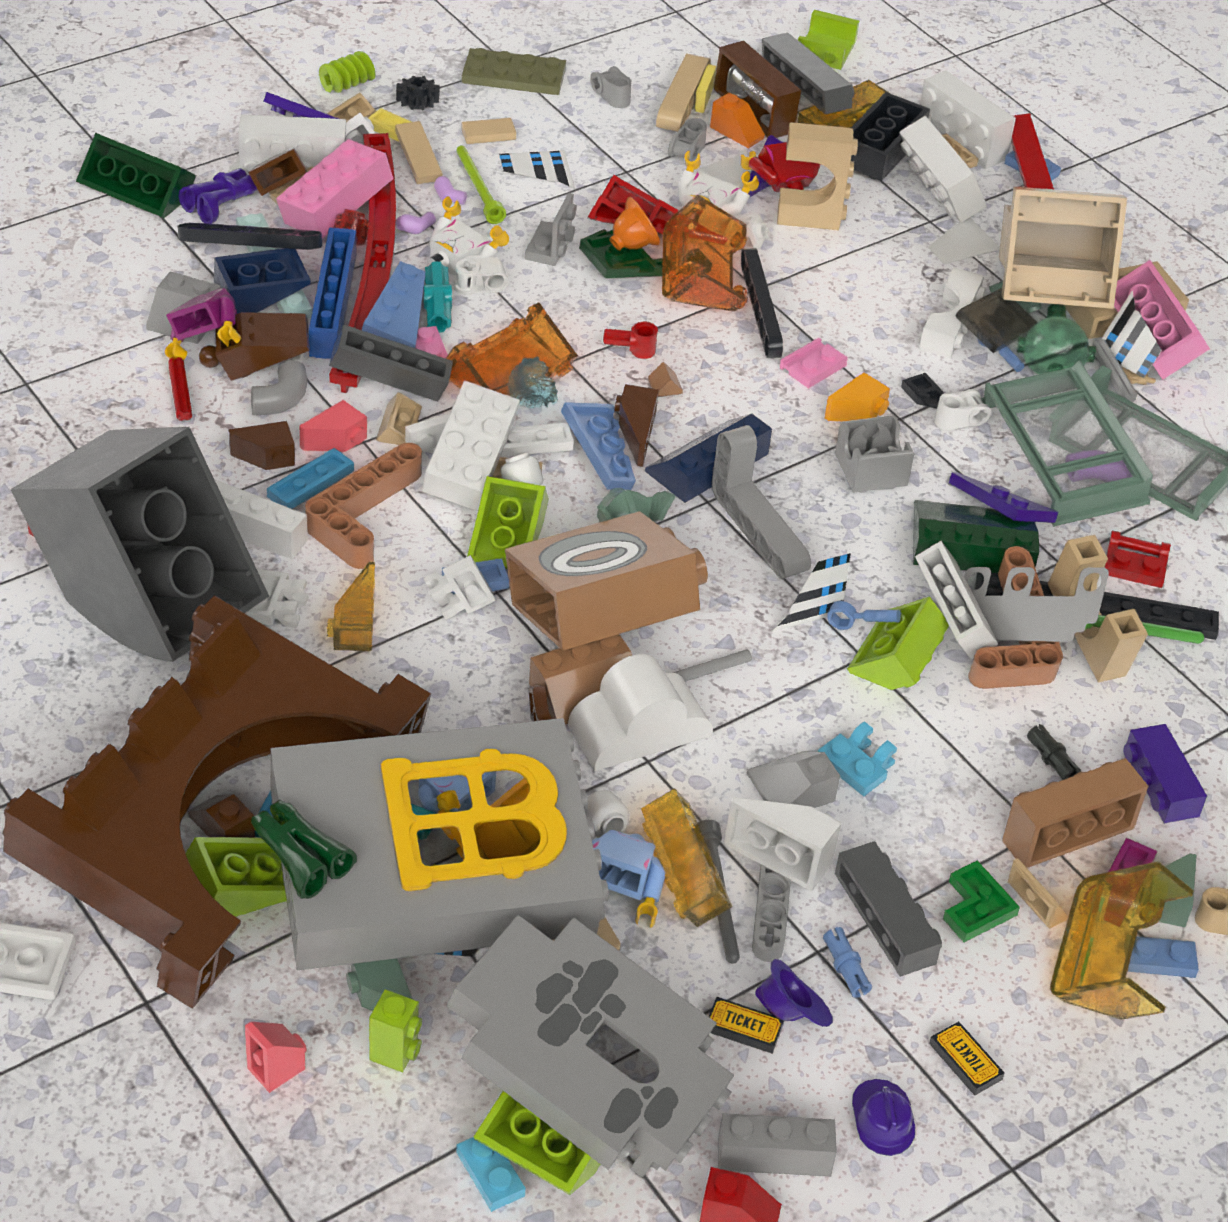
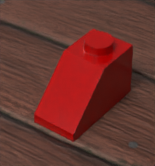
[699,1167,782,1222]

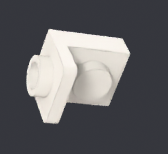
[346,113,375,140]
[723,213,768,249]

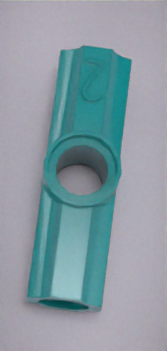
[424,262,452,333]

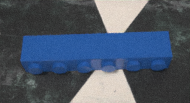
[309,228,357,359]

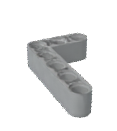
[712,425,811,579]

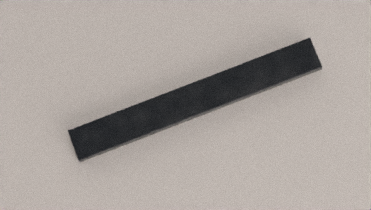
[974,572,1219,640]

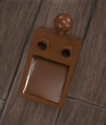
[199,312,310,381]

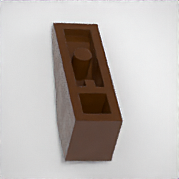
[615,384,659,467]

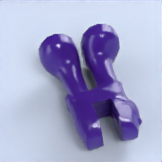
[179,168,258,224]

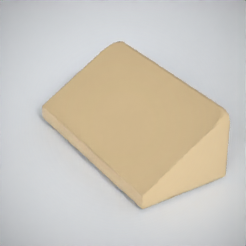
[327,93,376,122]
[376,392,422,445]
[1008,858,1068,929]

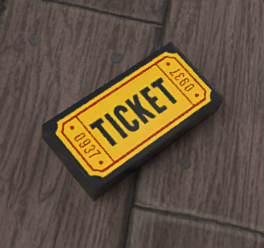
[708,997,784,1054]
[929,1021,1005,1096]

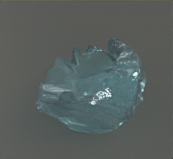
[508,356,558,409]

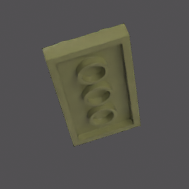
[462,48,566,95]

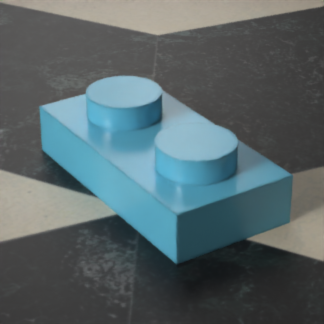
[456,1137,526,1212]

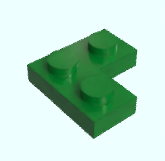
[943,860,1020,943]

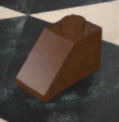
[248,148,308,196]
[228,421,295,470]
[188,794,255,838]

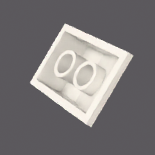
[724,797,842,891]

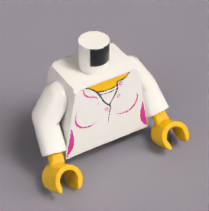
[678,151,759,226]
[427,196,509,277]

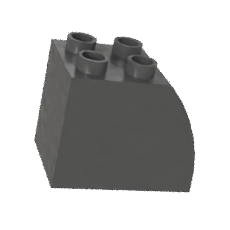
[10,426,269,662]

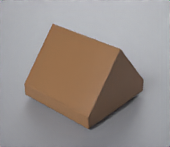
[648,362,683,397]

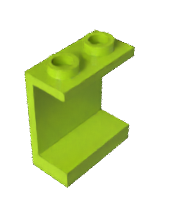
[798,10,860,70]

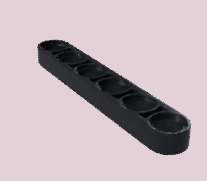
[177,223,322,250]
[741,248,783,358]

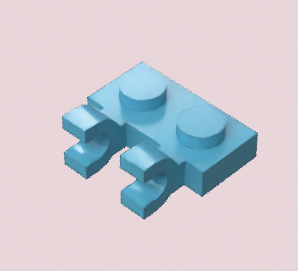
[818,721,897,797]

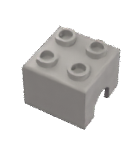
[835,415,914,493]

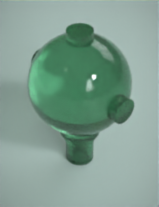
[1016,304,1096,374]

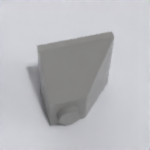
[747,751,840,808]

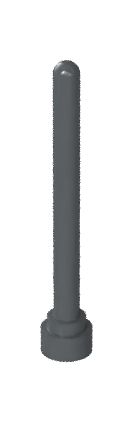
[693,820,740,964]

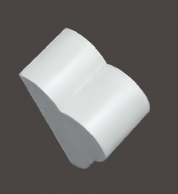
[568,654,713,771]

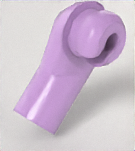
[434,176,467,205]
[396,212,436,234]

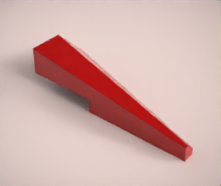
[587,174,728,247]

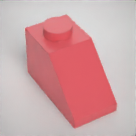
[299,400,367,452]
[245,1022,307,1093]

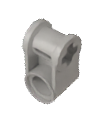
[590,66,632,108]
[668,118,707,161]

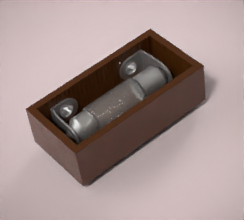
[713,40,801,138]

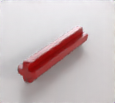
[168,357,192,421]

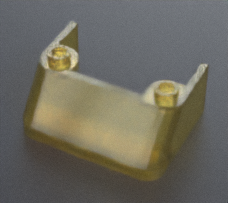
[1050,861,1194,1020]

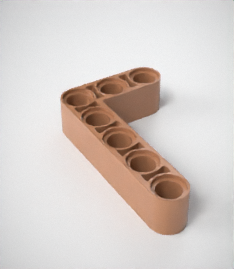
[305,443,422,569]
[968,546,1063,689]

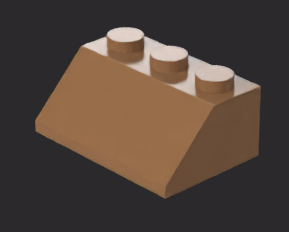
[529,634,632,725]

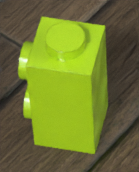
[369,989,422,1073]

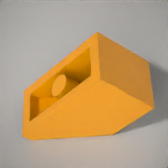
[824,372,890,422]

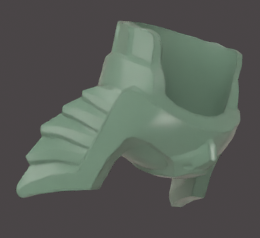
[597,488,675,523]

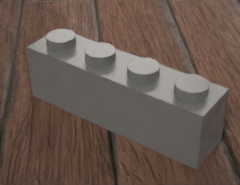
[329,325,453,402]
[835,841,942,977]

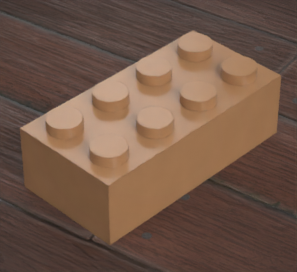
[1002,758,1148,868]

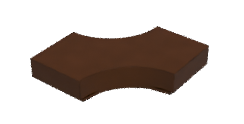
[528,685,552,721]

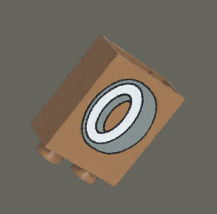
[505,511,708,651]

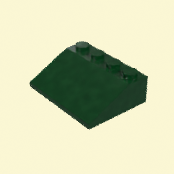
[913,500,1039,573]

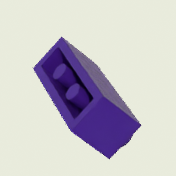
[1123,724,1207,824]

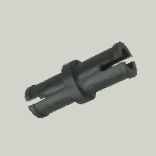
[1027,724,1081,780]

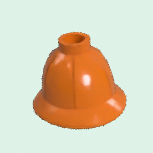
[609,197,660,251]

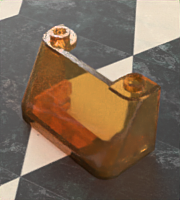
[662,194,748,312]
[446,302,578,398]

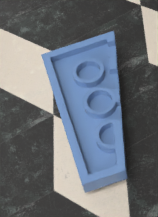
[362,261,426,348]
[561,402,636,490]

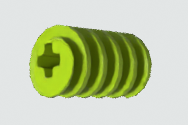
[319,51,376,93]

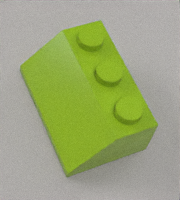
[847,596,949,690]
[473,1091,601,1195]

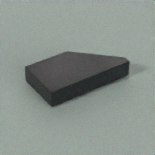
[901,373,944,409]

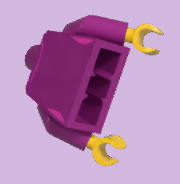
[165,288,241,360]

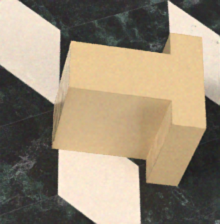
[999,186,1127,309]

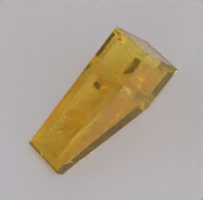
[327,562,375,651]

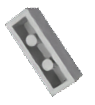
[718,1113,837,1177]

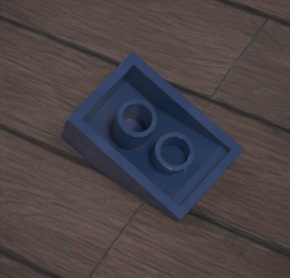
[214,248,311,315]

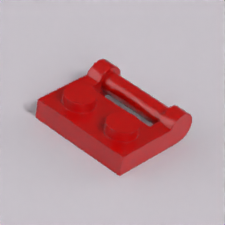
[1104,530,1171,588]

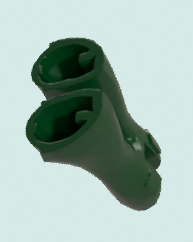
[251,799,357,899]

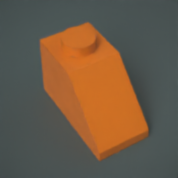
[710,93,765,148]

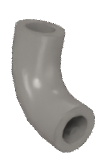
[251,360,308,415]

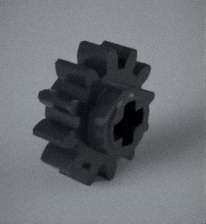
[396,76,440,111]

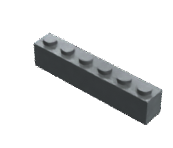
[762,32,855,115]

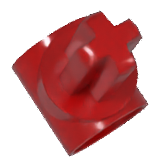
[603,321,658,359]

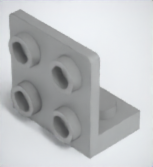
[525,193,577,266]

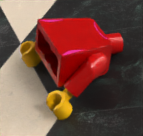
[741,142,821,192]

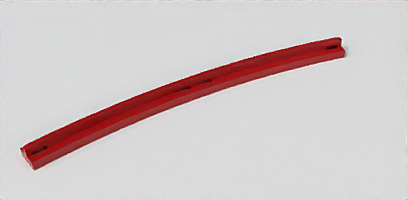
[329,133,396,393]

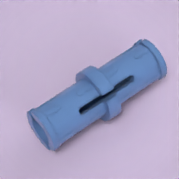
[823,927,873,998]

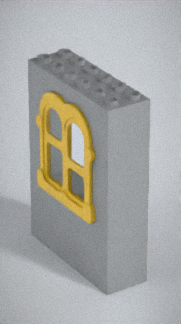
[270,718,609,970]

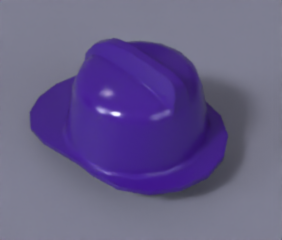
[755,959,833,1027]
[852,1079,915,1156]

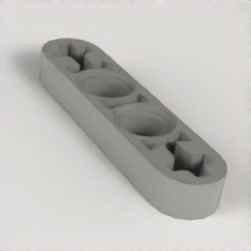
[752,864,791,962]

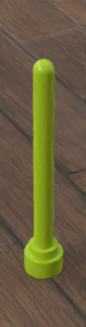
[456,145,506,224]

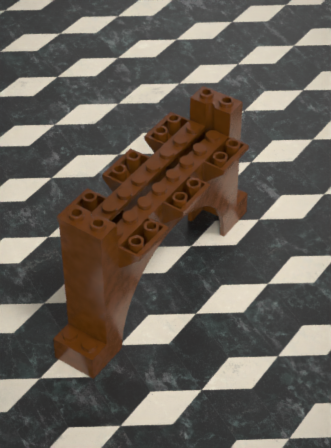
[2,595,432,1009]

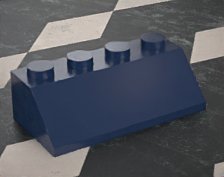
[645,413,772,503]

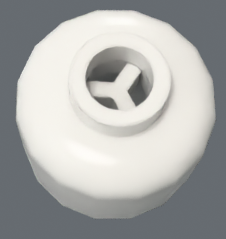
[501,452,544,485]
[585,790,630,838]

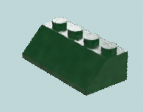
[76,132,197,218]

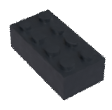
[851,92,930,181]

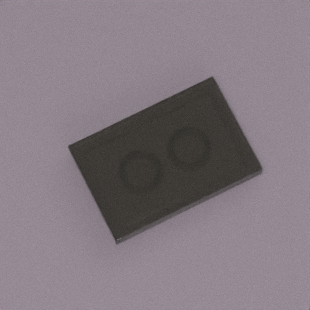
[955,288,1040,353]

